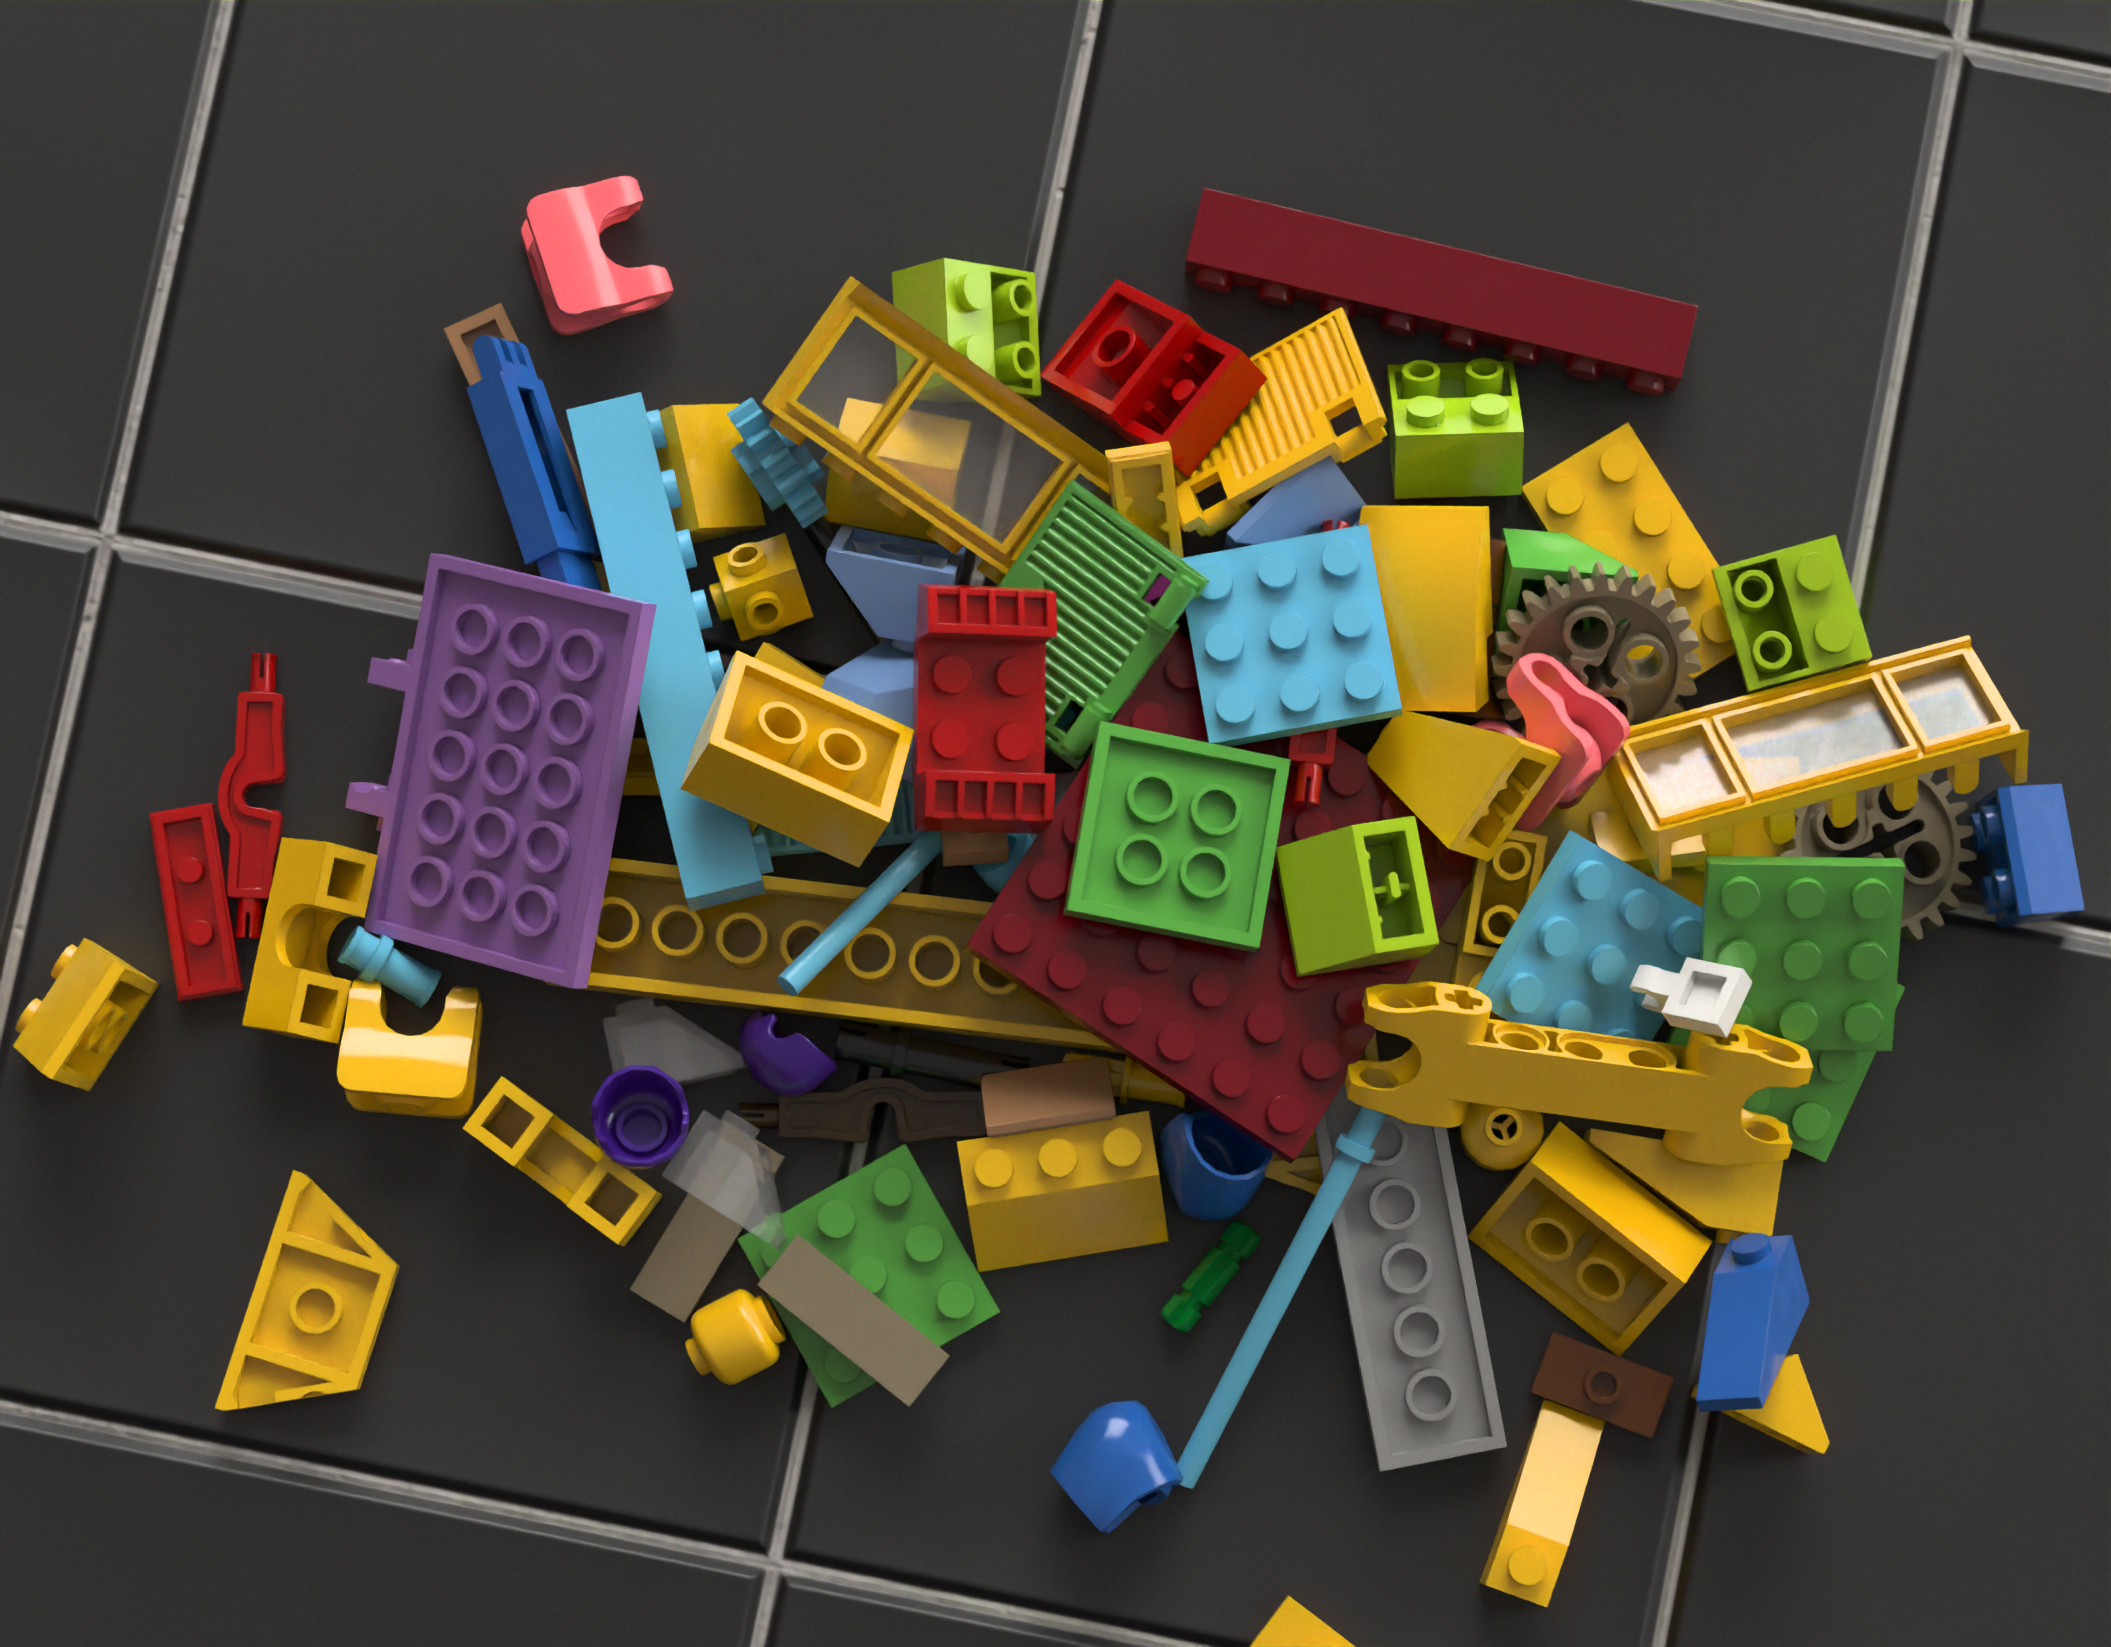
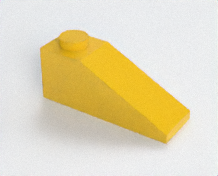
[1584,1128,1783,1245]
[1479,1399,1605,1607]

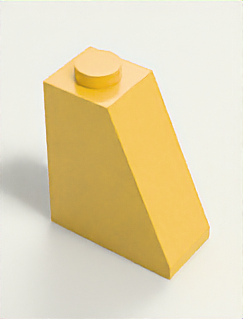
[1367,710,1562,862]

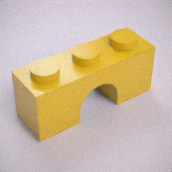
[242,837,378,1044]
[463,1076,663,1247]

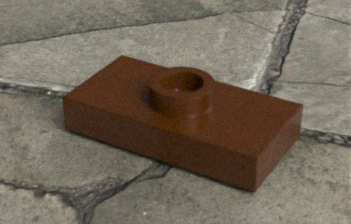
[1529,1332,1674,1439]

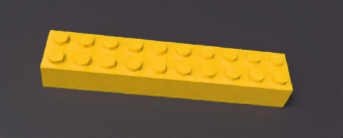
[542,858,1122,1054]

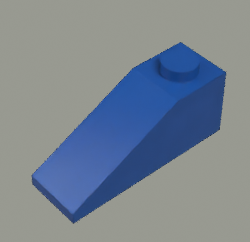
[1696,1233,1810,1412]

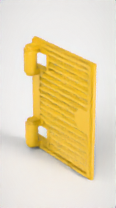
[1174,307,1387,537]

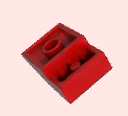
[1040,279,1268,478]

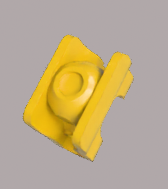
[337,978,483,1119]

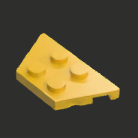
[215,1170,400,1411]

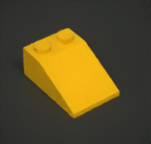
[13,938,160,1091]

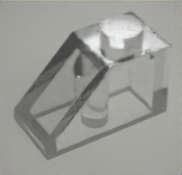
[602,998,748,1086]
[662,1110,787,1251]

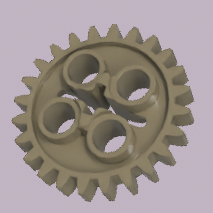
[1490,562,1702,737]
[1774,741,1977,943]

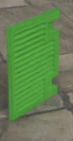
[998,479,1210,770]

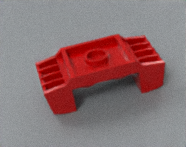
[912,584,1057,834]

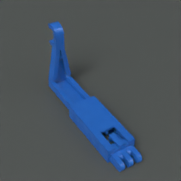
[466,335,603,592]

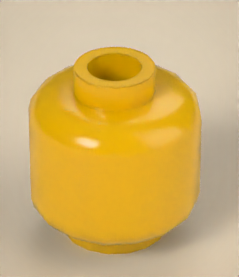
[1458,1102,1544,1171]
[685,1289,786,1386]

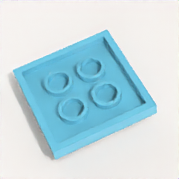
[1181,524,1403,747]
[1475,830,1702,1041]

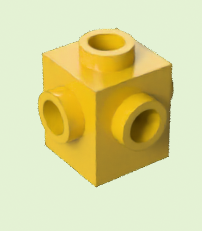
[709,533,814,642]

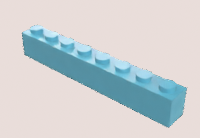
[566,392,774,912]

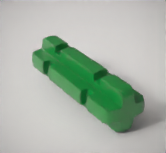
[1161,1220,1261,1334]

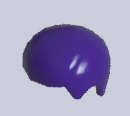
[739,1008,838,1097]
[590,1065,689,1170]

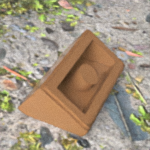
[981,1056,1116,1138]

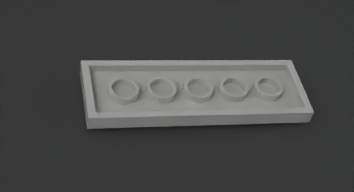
[1313,1082,1507,1472]

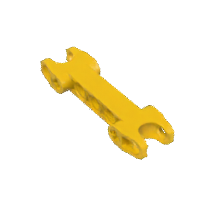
[1345,981,1813,1166]

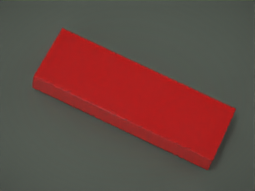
[149,802,245,1003]

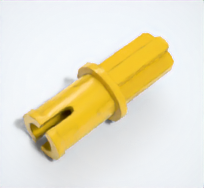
[1062,1052,1186,1108]

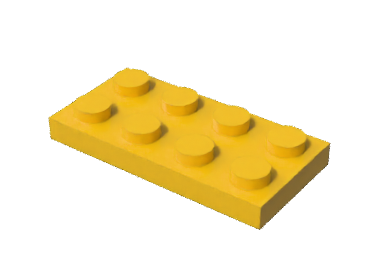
[1521,422,1736,680]

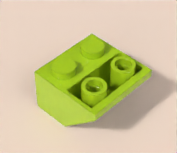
[892,258,1041,403]
[1387,358,1524,499]
[1711,534,1872,693]
[1275,816,1439,977]

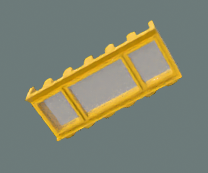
[762,276,1111,585]
[1607,635,2029,882]

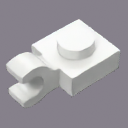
[1630,957,1752,1038]

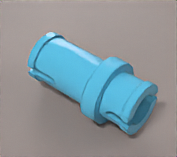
[337,925,442,1008]

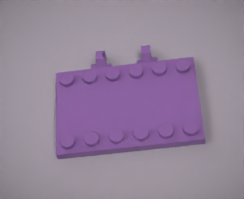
[345,553,657,989]

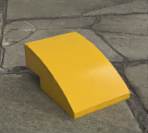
[1359,505,1493,712]

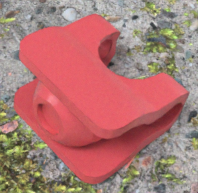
[520,176,674,336]
[1472,653,1630,831]

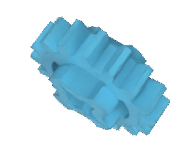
[727,397,829,528]

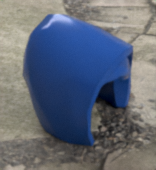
[1156,1110,1273,1221]
[1049,1400,1183,1535]

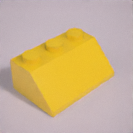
[680,651,914,867]
[957,1111,1169,1272]
[1467,1121,1712,1357]

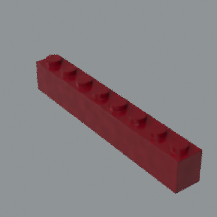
[1185,188,1698,396]

